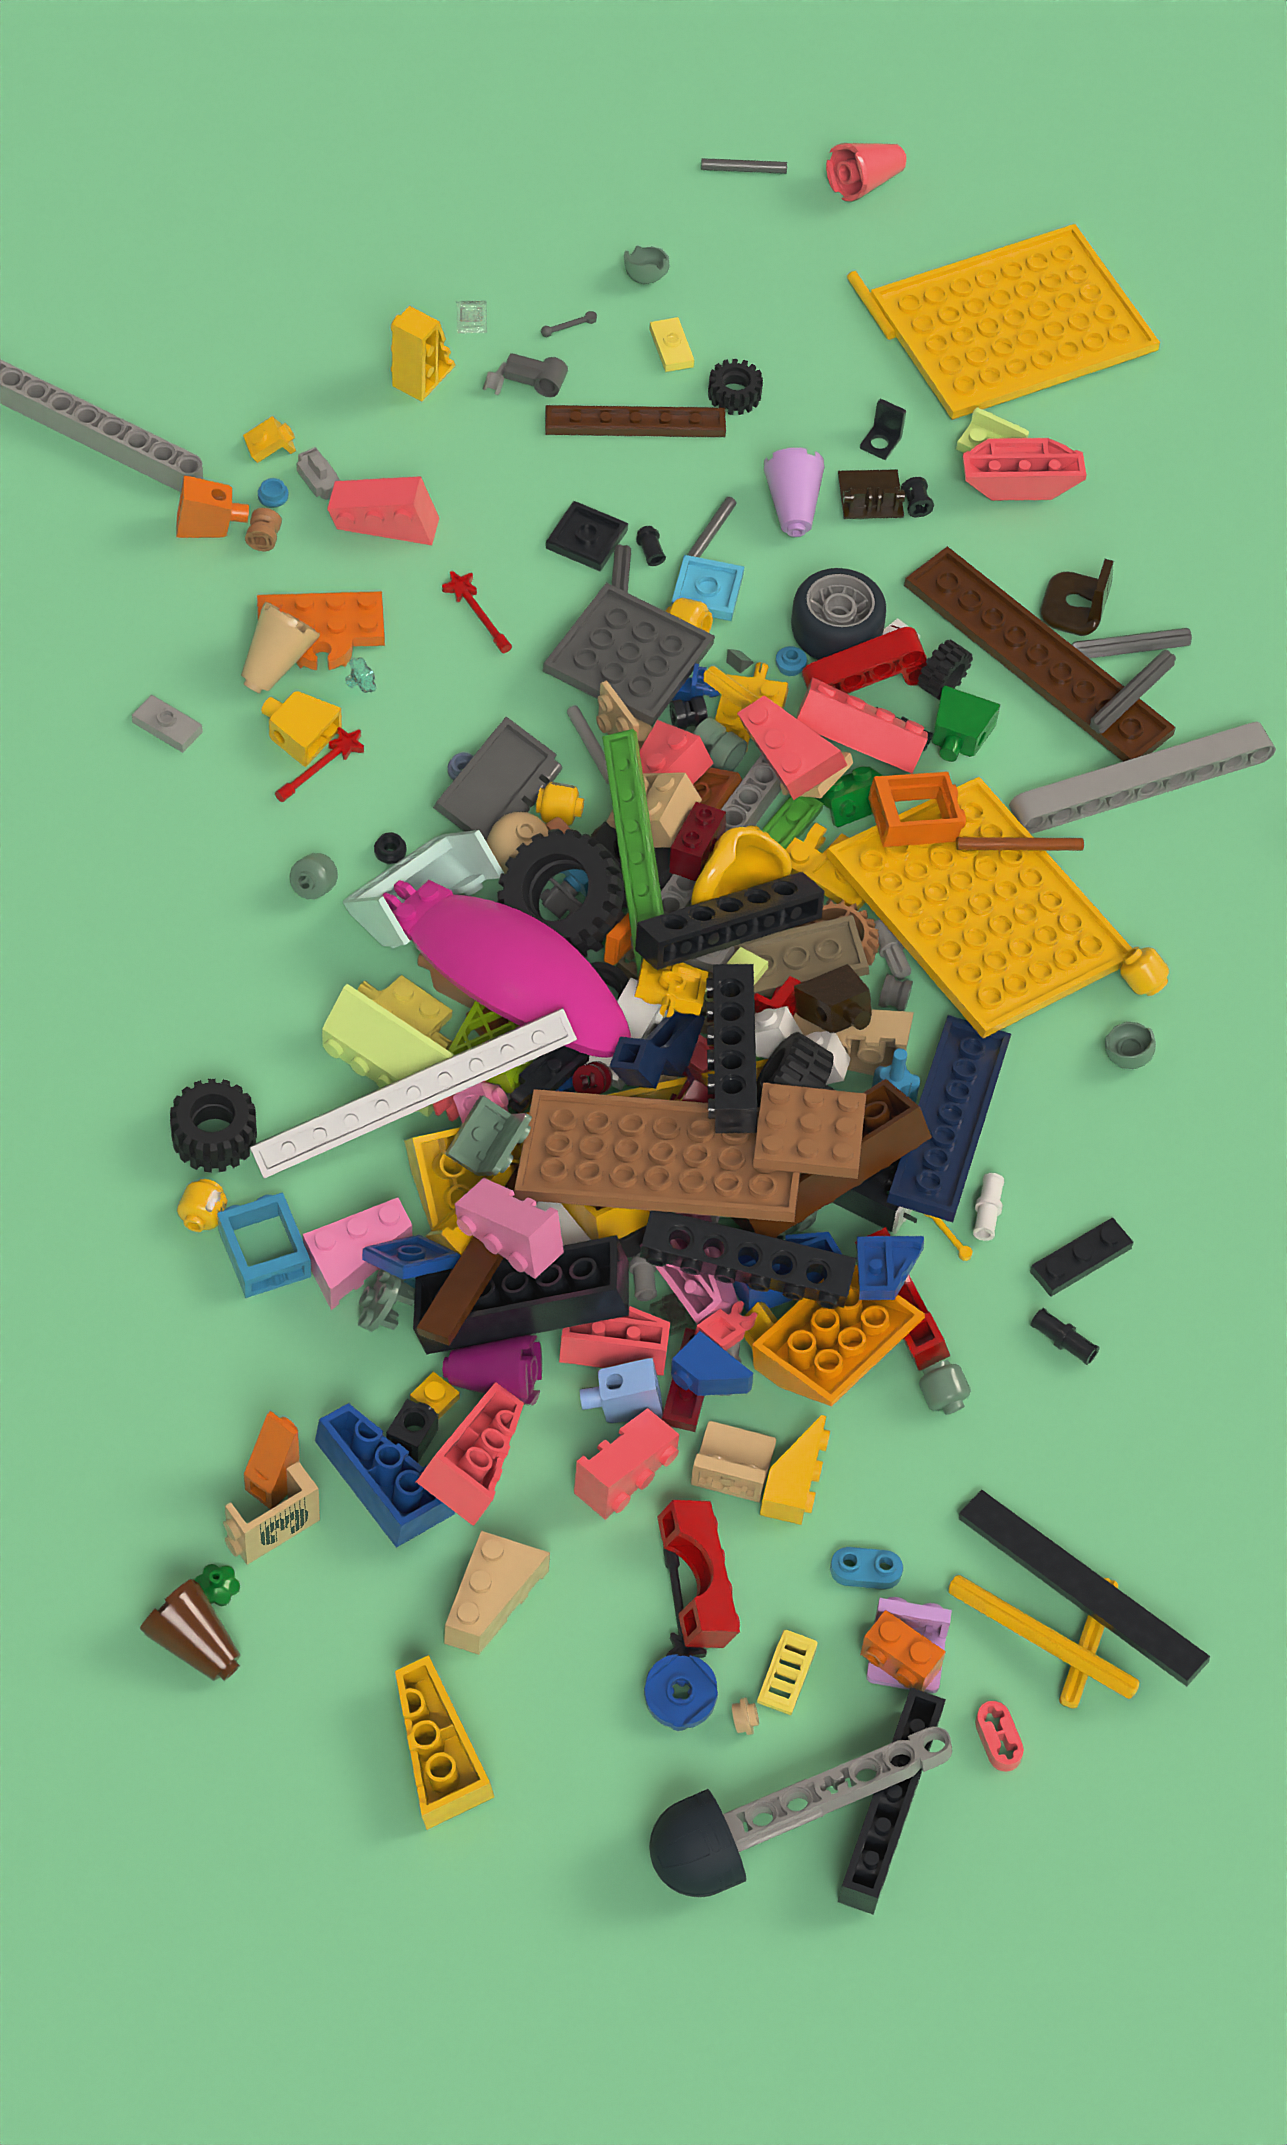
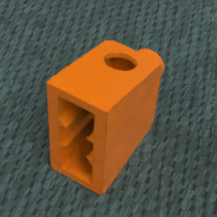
[176,476,249,538]

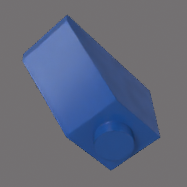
[671,1331,754,1396]

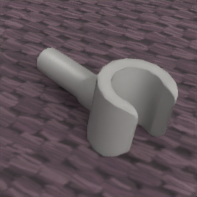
[483,362,506,395]

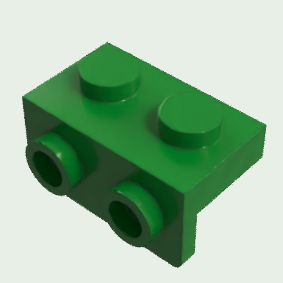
[815,766,883,828]

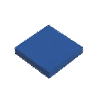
[362,1235,461,1280]

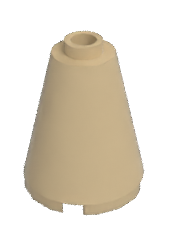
[241,602,320,694]

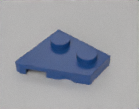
[856,1236,924,1300]

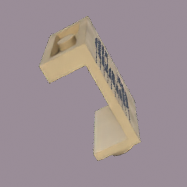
[223,1461,320,1565]

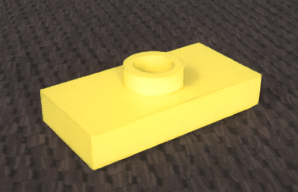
[650,317,694,372]

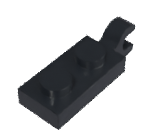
[510,1046,590,1113]

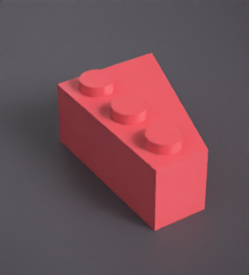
[327,476,439,545]
[574,1408,679,1520]

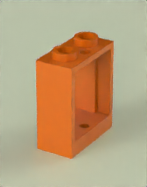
[868,772,966,847]

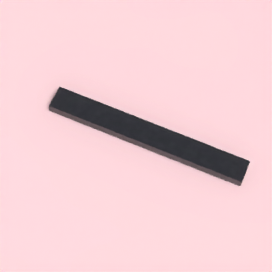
[959,1490,1210,1687]

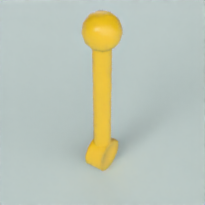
[924,1214,973,1261]

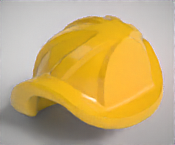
[691,825,792,906]

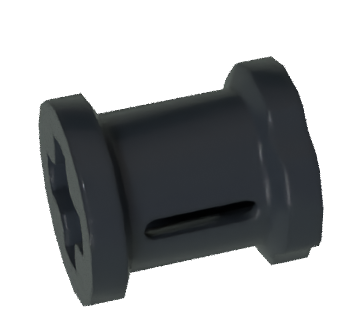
[901,477,934,518]

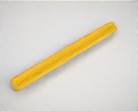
[948,1575,1140,1699]

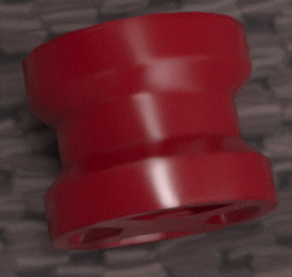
[573,1061,613,1095]

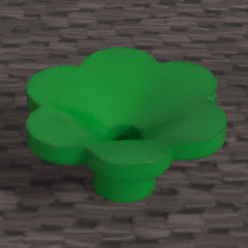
[195,1564,240,1606]

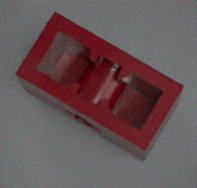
[670,801,726,881]

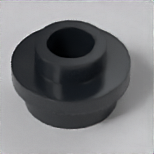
[374,832,407,864]

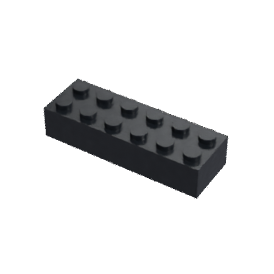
[413,1235,629,1355]

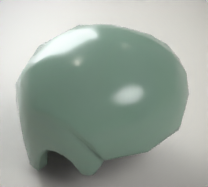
[624,246,670,284]
[1105,1022,1156,1070]

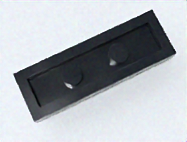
[1030,1217,1134,1297]

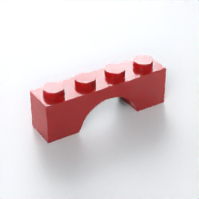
[855,1227,950,1371]
[657,1500,740,1648]

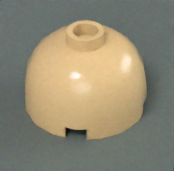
[486,812,549,874]

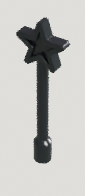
[663,1549,707,1658]

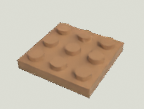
[753,1083,866,1179]

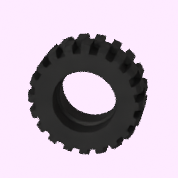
[497,829,627,958]

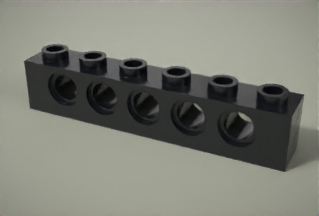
[635,872,825,970]
[706,964,757,1133]
[640,1211,857,1309]
[838,1687,946,1915]

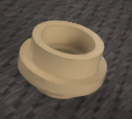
[732,1697,759,1735]

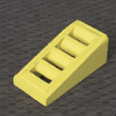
[757,1630,818,1715]

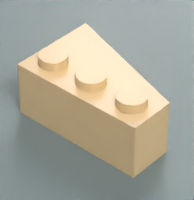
[444,1531,550,1655]

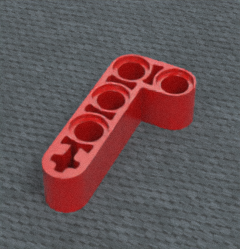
[802,627,927,694]

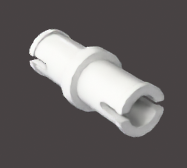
[973,1173,1004,1241]

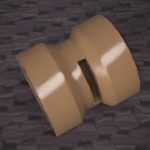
[245,508,282,552]

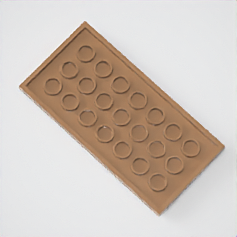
[514,1089,801,1222]

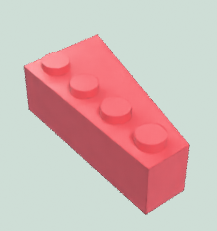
[796,677,928,774]
[416,1382,524,1526]

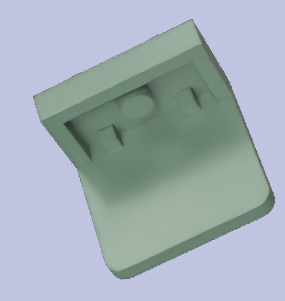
[445,1096,532,1176]

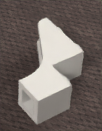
[755,1006,851,1085]

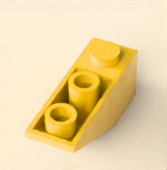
[760,1415,830,1525]

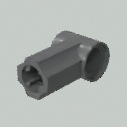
[504,353,568,397]

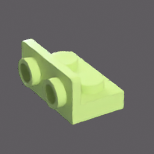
[956,407,1029,453]

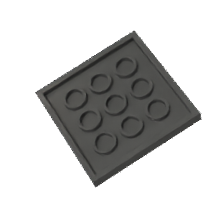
[543,582,715,726]

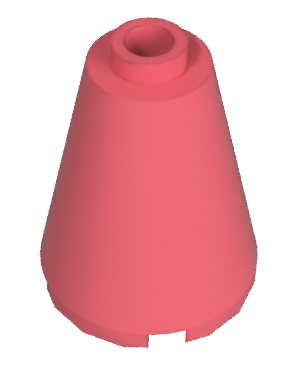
[826,143,906,201]

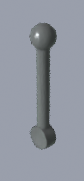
[541,311,597,337]

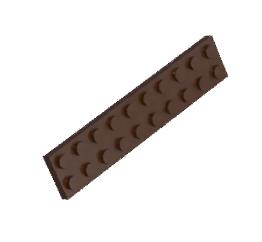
[904,546,1176,762]

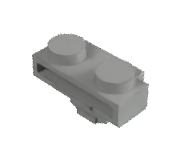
[297,447,341,500]

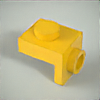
[243,416,296,463]

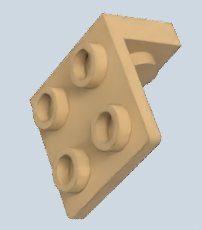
[596,680,652,750]
[691,1421,776,1503]

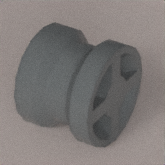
[878,974,913,1011]

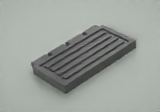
[433,717,562,841]

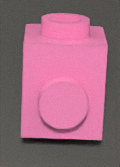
[453,1082,509,1124]

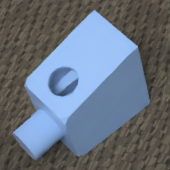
[580,1358,663,1423]

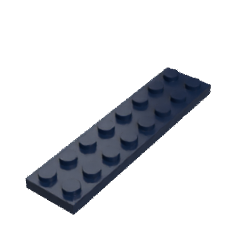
[887,1015,1011,1223]

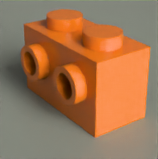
[860,1610,946,1692]

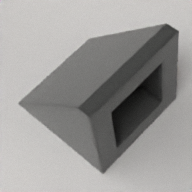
[726,649,754,673]

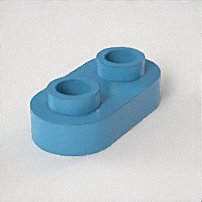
[830,1547,903,1589]

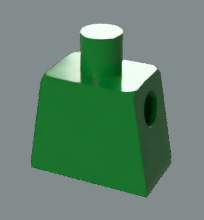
[932,685,1001,762]

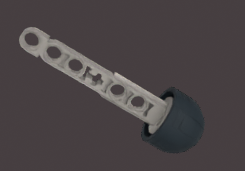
[649,1727,952,1897]

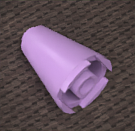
[764,448,824,537]

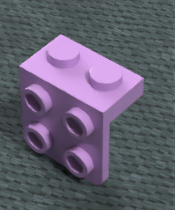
[866,1597,952,1694]

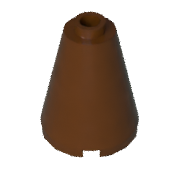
[140,1579,241,1681]

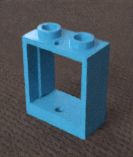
[217,1192,311,1298]

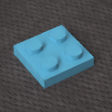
[671,555,744,621]

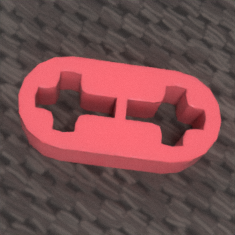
[975,1701,1024,1772]

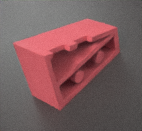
[737,696,848,800]
[639,720,714,784]
[559,1306,670,1376]

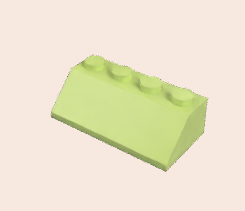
[322,984,454,1117]

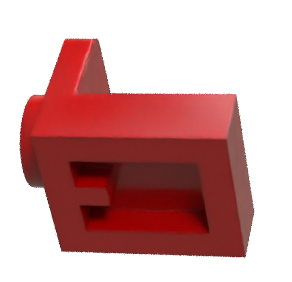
[754,976,801,1016]

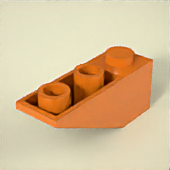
[244,1411,300,1509]

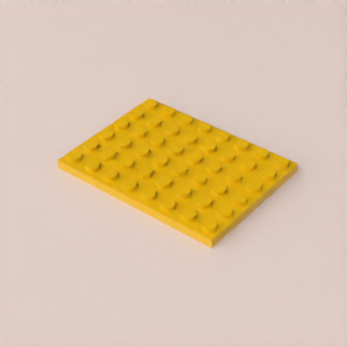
[870,224,1160,420]
[826,777,1132,1039]

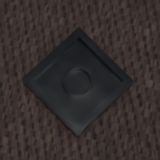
[546,501,628,572]

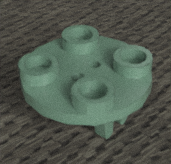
[358,1269,415,1332]

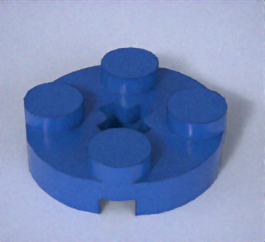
[644,1654,718,1731]

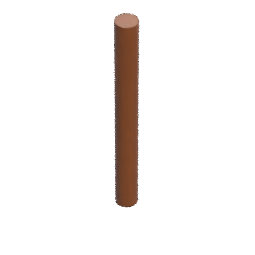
[956,837,1084,851]

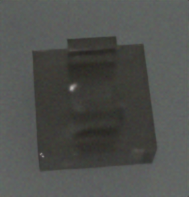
[649,1293,696,1336]

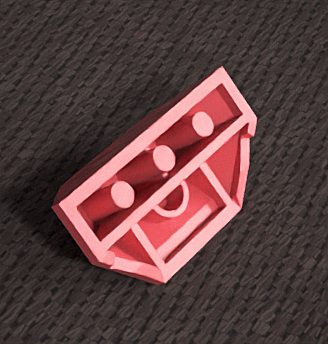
[962,438,1087,501]

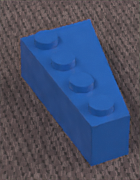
[315,1403,455,1548]

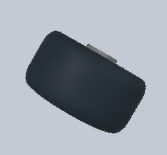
[791,568,886,660]

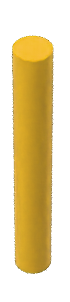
[847,271,896,340]

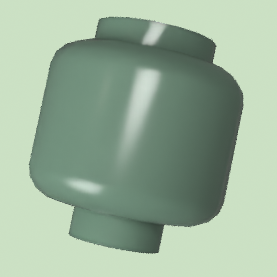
[290,853,338,899]
[919,1360,971,1415]

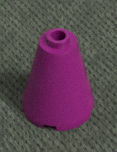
[442,1334,542,1406]

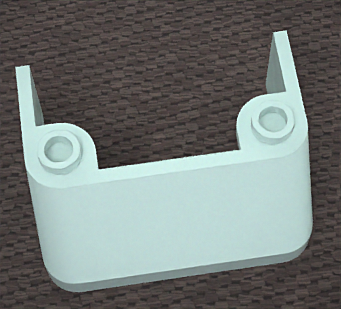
[343,830,504,949]

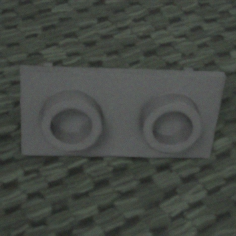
[540,877,582,919]

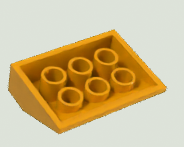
[752,1265,925,1407]

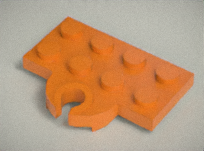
[257,591,385,670]

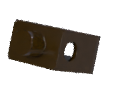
[794,964,872,1033]

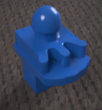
[672,663,720,702]

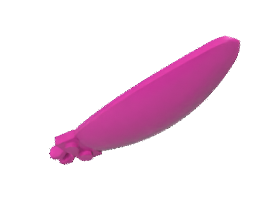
[382,880,631,1058]

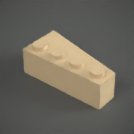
[793,1009,914,1076]

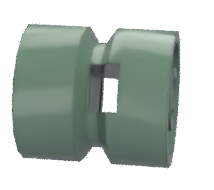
[693,717,748,771]

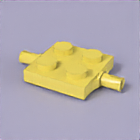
[358,975,453,1050]

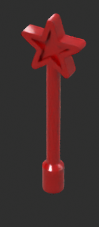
[442,571,512,653]
[275,727,364,802]

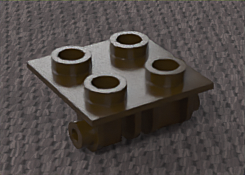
[838,469,905,519]

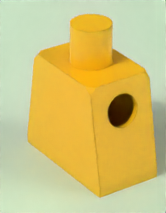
[261,691,342,767]

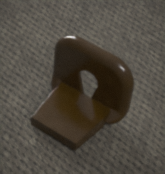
[1040,559,1114,636]

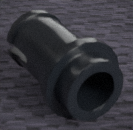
[636,526,666,566]

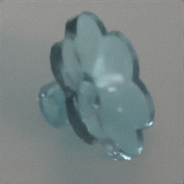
[345,657,376,693]

